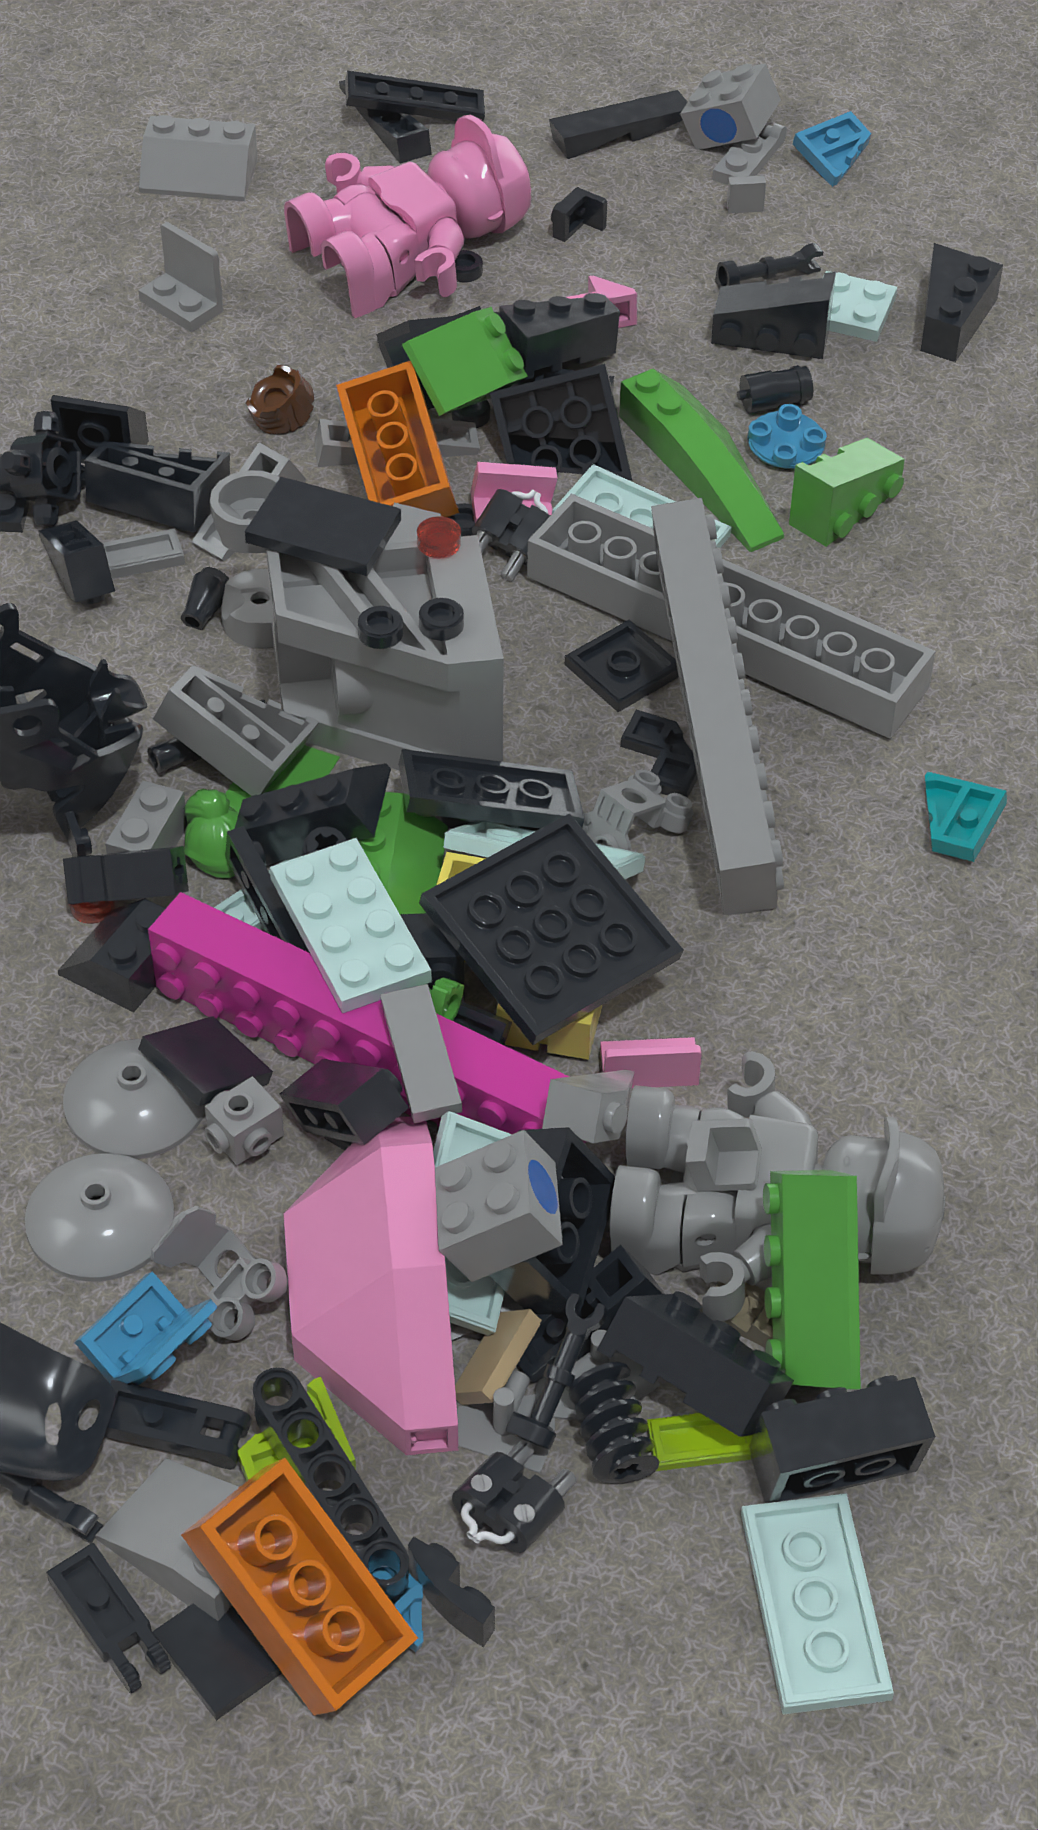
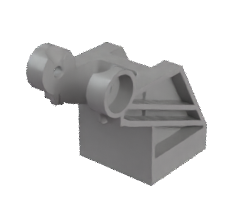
[210,470,504,771]

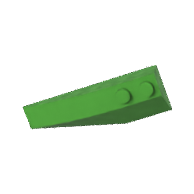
[619,368,784,553]

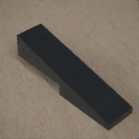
[339,73,432,164]
[549,90,688,159]

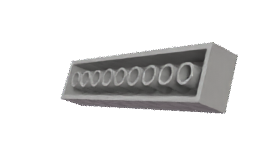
[527,493,936,739]
[651,498,784,915]

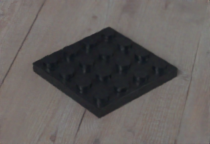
[419,813,684,1045]

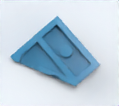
[793,111,871,187]

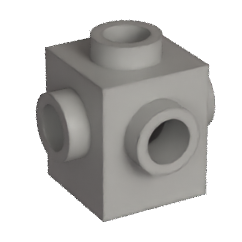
[204,1076,284,1165]

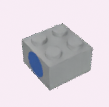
[680,63,781,150]
[435,1130,563,1282]

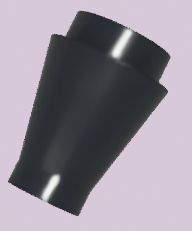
[181,567,229,630]

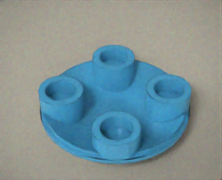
[747,404,827,468]

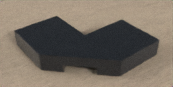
[620,709,698,798]

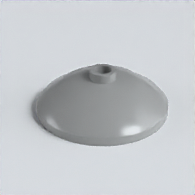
[63,1039,207,1159]
[25,1153,174,1282]

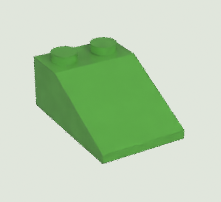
[402,307,528,416]

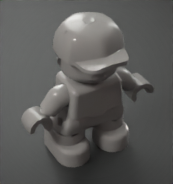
[610,1051,946,1321]

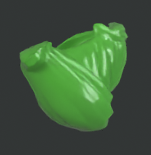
[183,789,239,878]

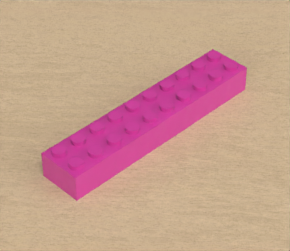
[148,892,586,1144]

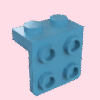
[74,1271,218,1385]

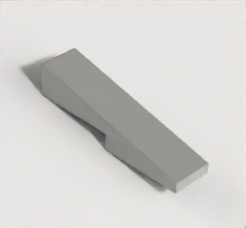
[314,418,480,467]

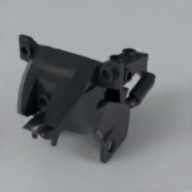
[0,603,148,857]

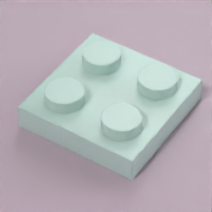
[823,271,897,342]

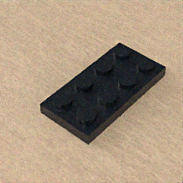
[398,749,585,828]

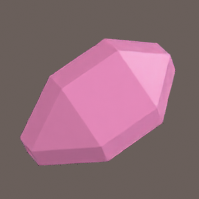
[283,1116,458,1455]

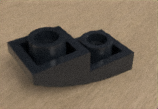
[408,1536,495,1647]

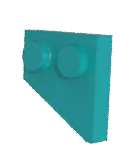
[925,771,1007,862]

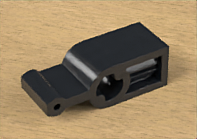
[63,846,189,904]

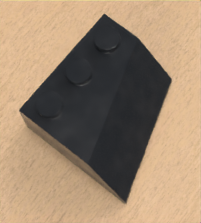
[490,364,633,481]

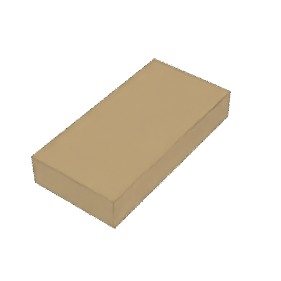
[455,1309,541,1405]

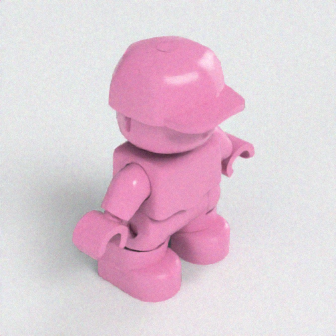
[284,115,531,318]

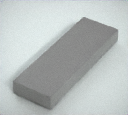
[380,984,462,1123]

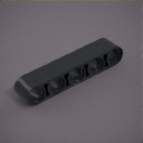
[253,1367,409,1604]

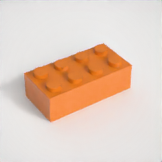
[336,361,459,518]
[181,1458,418,1716]

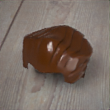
[246,365,314,434]

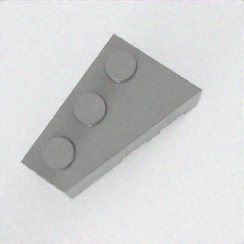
[153,665,320,796]

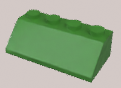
[358,792,448,914]
[763,1170,861,1390]

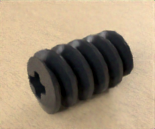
[569,1362,660,1484]

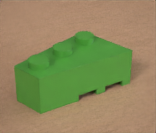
[789,437,905,547]

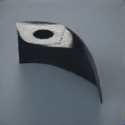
[0,1322,116,1481]

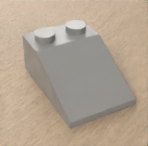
[95,1458,239,1621]

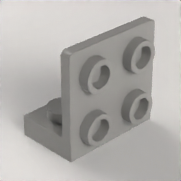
[138,222,223,332]

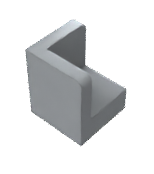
[686,1118,762,1191]

